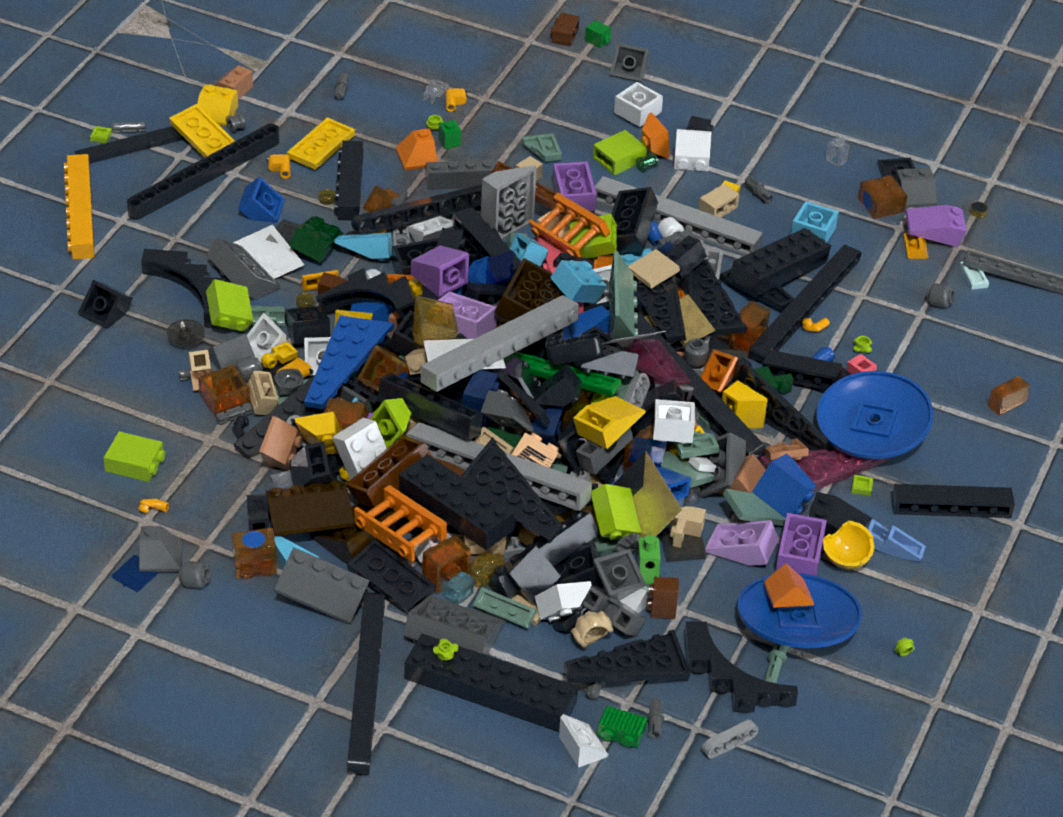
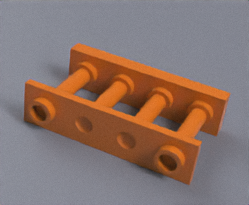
[528,193,610,257]
[354,485,447,562]

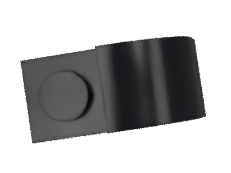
[246,494,270,539]

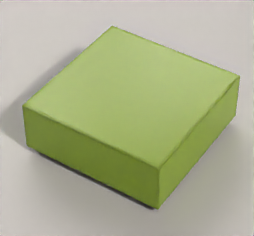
[90,126,112,143]
[851,475,873,496]

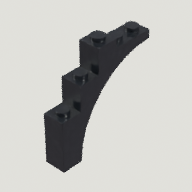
[141,249,226,328]
[315,268,421,319]
[597,379,685,485]
[684,621,798,713]

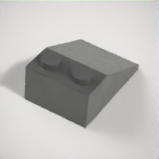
[699,432,746,497]

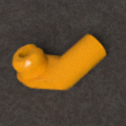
[802,318,830,332]
[138,499,169,513]

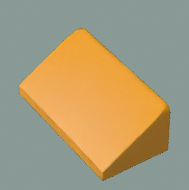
[903,232,929,259]
[300,270,339,291]

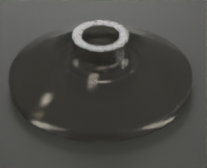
[167,319,205,346]

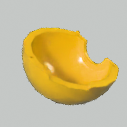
[823,521,875,570]

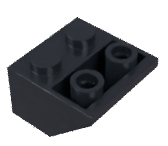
[289,442,333,487]

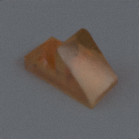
[363,186,400,212]

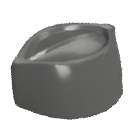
[275,369,304,396]

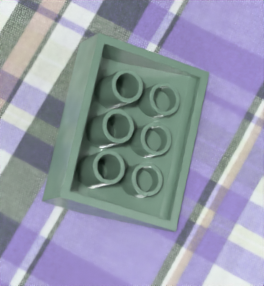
[609,251,638,347]

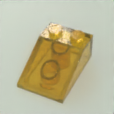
[413,295,458,346]

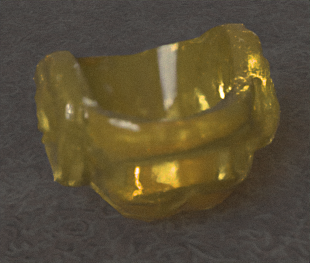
[467,552,506,588]

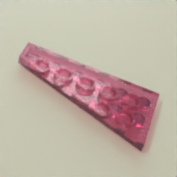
[760,448,889,491]

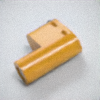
[445,88,467,112]
[267,154,291,179]
[276,358,313,378]

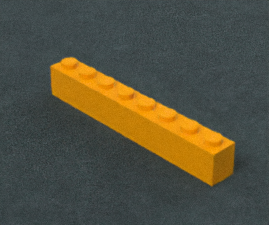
[64,154,94,259]

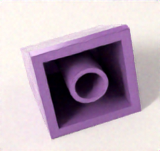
[411,246,469,298]

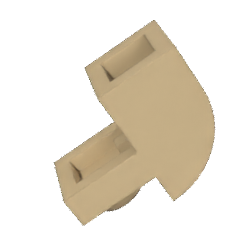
[187,350,212,391]
[669,506,706,548]

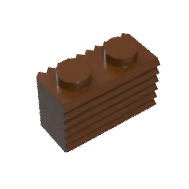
[550,13,580,46]
[647,576,679,619]

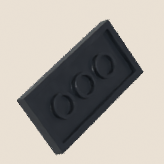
[347,539,436,614]

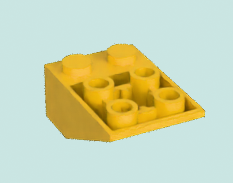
[573,396,646,449]

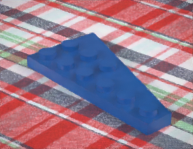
[304,315,395,409]

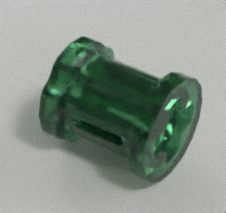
[636,152,659,172]

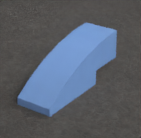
[865,519,926,562]

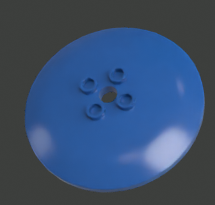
[817,371,933,459]
[737,573,862,648]

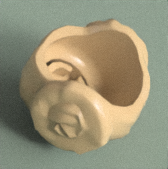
[571,611,613,648]

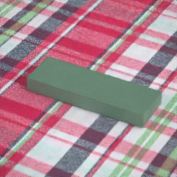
[473,587,537,629]

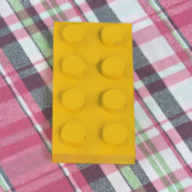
[169,104,235,158]
[287,117,355,170]

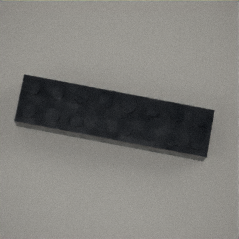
[404,633,578,732]

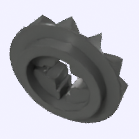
[614,533,640,553]

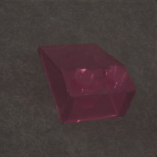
[628,339,691,384]

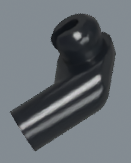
[232,415,249,439]

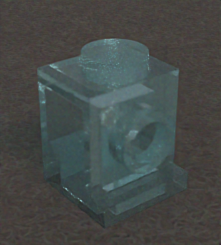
[442,571,474,605]

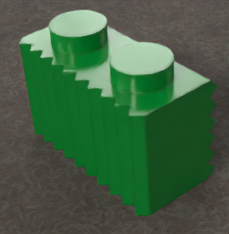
[597,705,647,748]

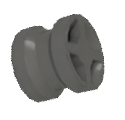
[226,112,246,133]

